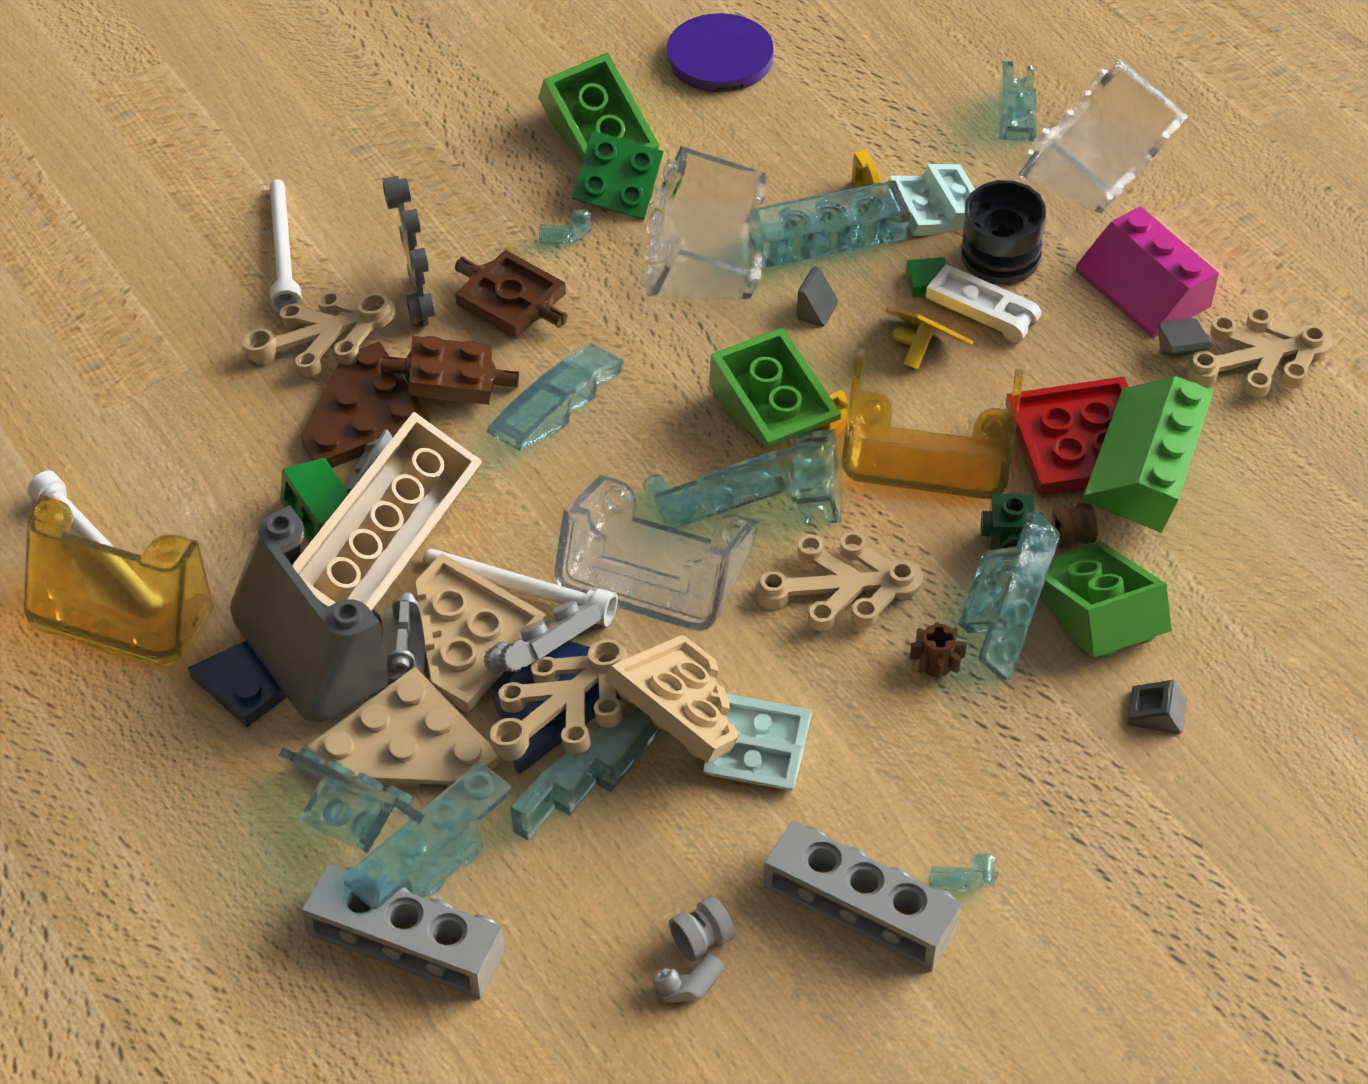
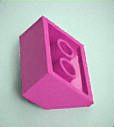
[1076,206,1219,338]

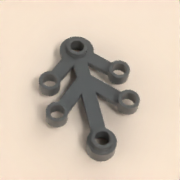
[382,175,435,327]

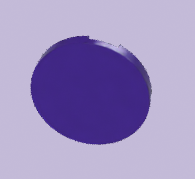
[667,13,774,92]

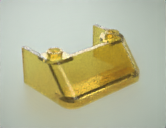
[842,349,1023,499]

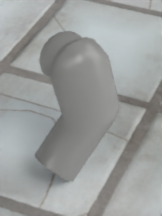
[653,954,725,1003]

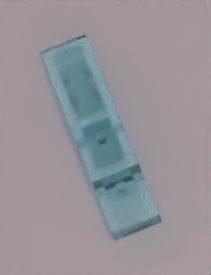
[487,343,624,451]
[511,707,661,841]

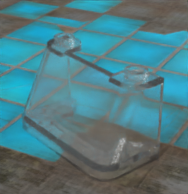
[555,475,759,631]

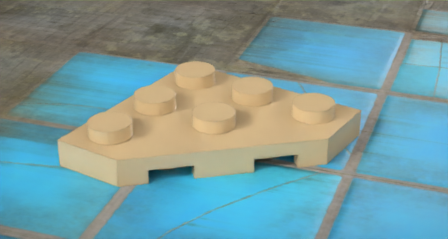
[415,553,547,713]
[604,635,739,763]
[308,667,501,790]

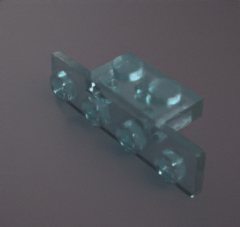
[654,441,826,530]
[958,511,1060,680]
[278,748,425,853]
[343,762,511,909]

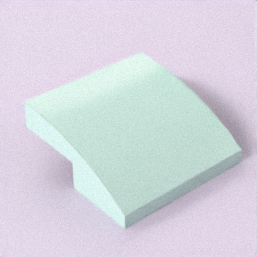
[885,164,975,236]
[703,693,812,791]

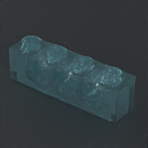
[748,180,910,268]

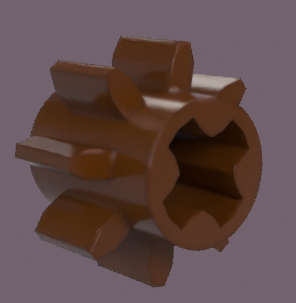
[910,622,967,679]

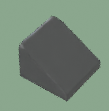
[797,266,838,326]
[1158,318,1211,354]
[1127,679,1186,733]

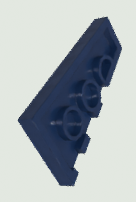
[188,610,382,727]

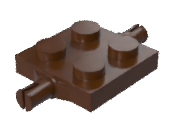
[455,250,568,338]
[381,336,519,405]

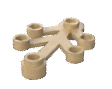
[242,291,396,377]
[1185,307,1333,397]
[755,531,923,631]
[490,639,630,761]

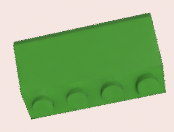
[1081,376,1214,533]

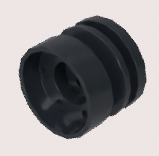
[961,180,1046,285]

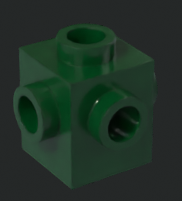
[980,493,1043,560]

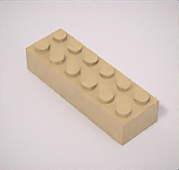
[292,412,482,611]

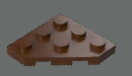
[301,341,431,468]

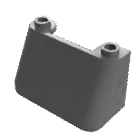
[230,505,389,722]

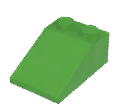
[538,52,660,161]
[709,327,841,448]
[1026,541,1172,658]

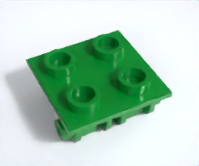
[572,130,664,220]

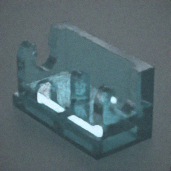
[999,61,1036,142]
[791,429,843,523]

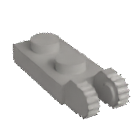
[483,601,602,673]

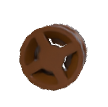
[1051,502,1097,548]

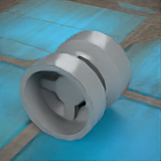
[669,896,735,962]

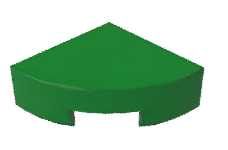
[906,257,946,297]

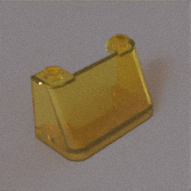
[23,495,214,667]

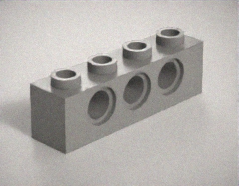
[763,820,962,971]
[302,864,505,999]

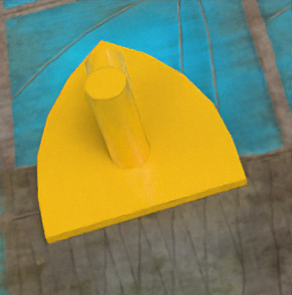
[886,307,974,370]

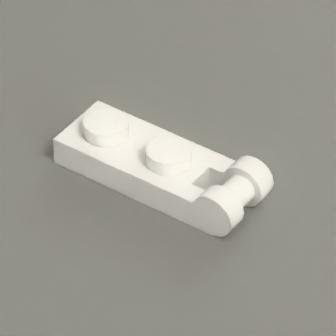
[926,264,1042,343]

